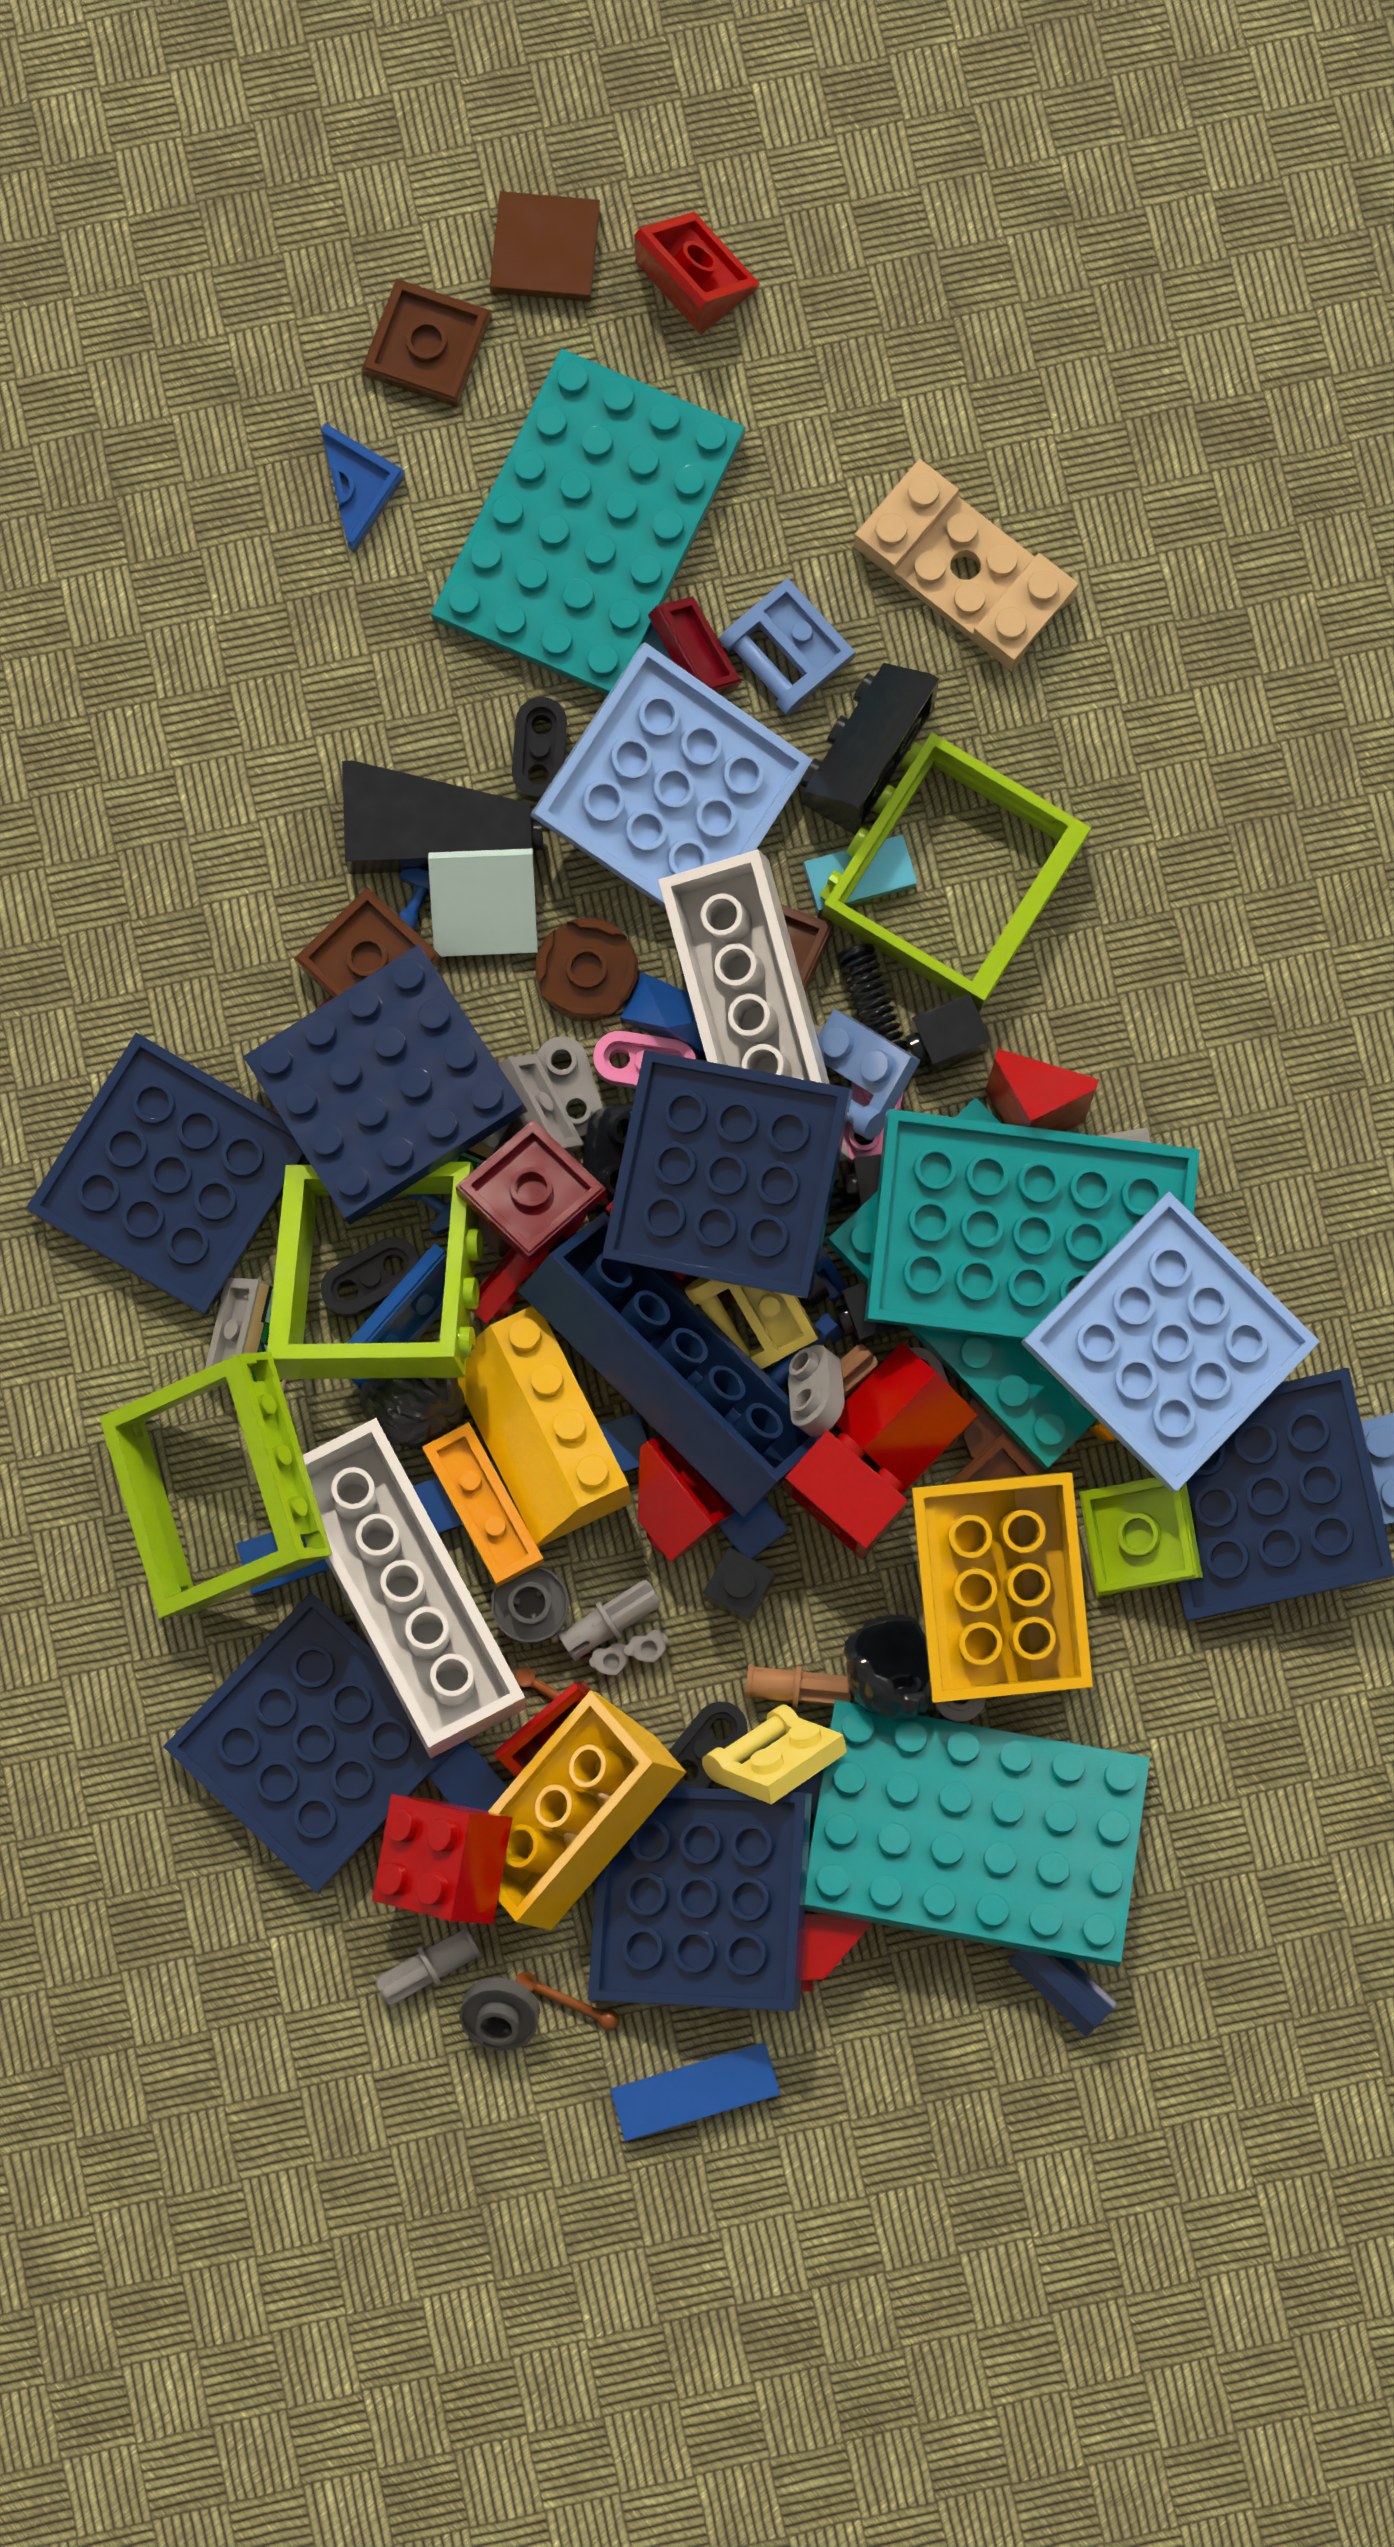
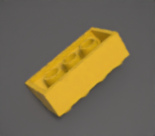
[458,1306,632,1548]
[488,1690,686,1930]

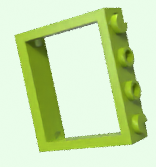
[819,732,1091,1011]
[267,1162,484,1379]
[99,1352,333,1618]

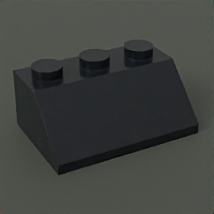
[800,663,939,835]

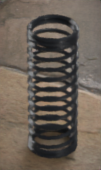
[835,943,909,1051]

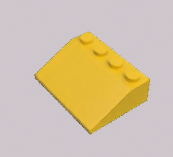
[911,1472,1093,1703]

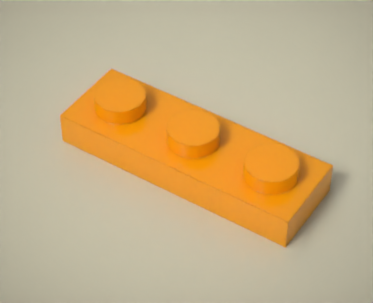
[422,1422,544,1588]

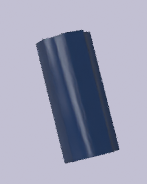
[1008,1950,1118,2037]

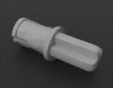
[558,1580,661,1662]
[376,1926,482,2005]

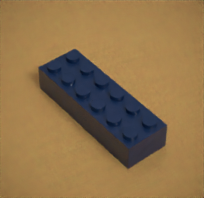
[519,1212,823,1517]

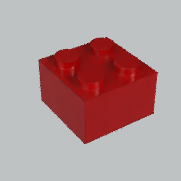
[783,1430,908,1560]
[372,1794,513,1924]

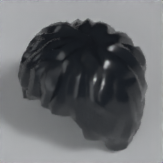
[359,1378,465,1450]
[844,1614,933,1721]

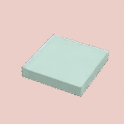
[428,848,538,957]

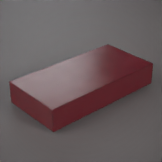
[648,596,742,695]

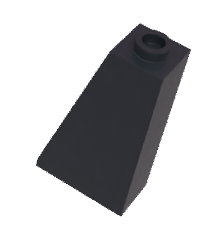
[342,760,543,874]

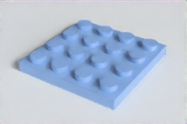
[530,642,813,909]
[1021,1191,1320,1493]

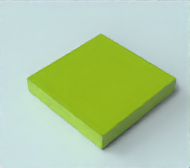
[1079,1477,1203,1597]

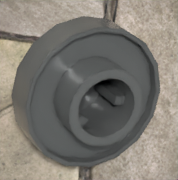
[491,1566,569,1644]
[459,1977,541,2051]

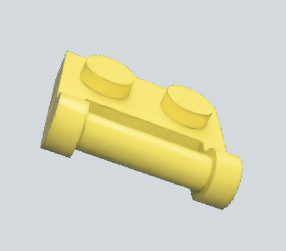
[684,1278,818,1369]
[702,1704,847,1804]

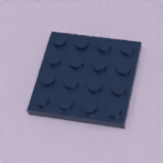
[243,944,528,1225]
[26,1032,306,1317]
[602,1050,853,1299]
[1178,1368,1394,1622]
[163,1592,462,1895]
[588,1787,812,2012]

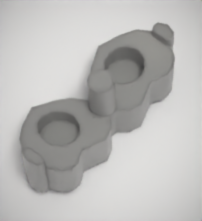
[589,1630,668,1675]

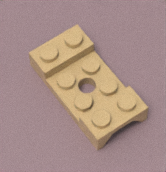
[854,458,1079,672]

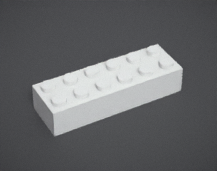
[658,849,850,1162]
[303,1418,525,1759]

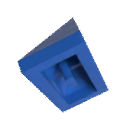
[620,972,706,1058]

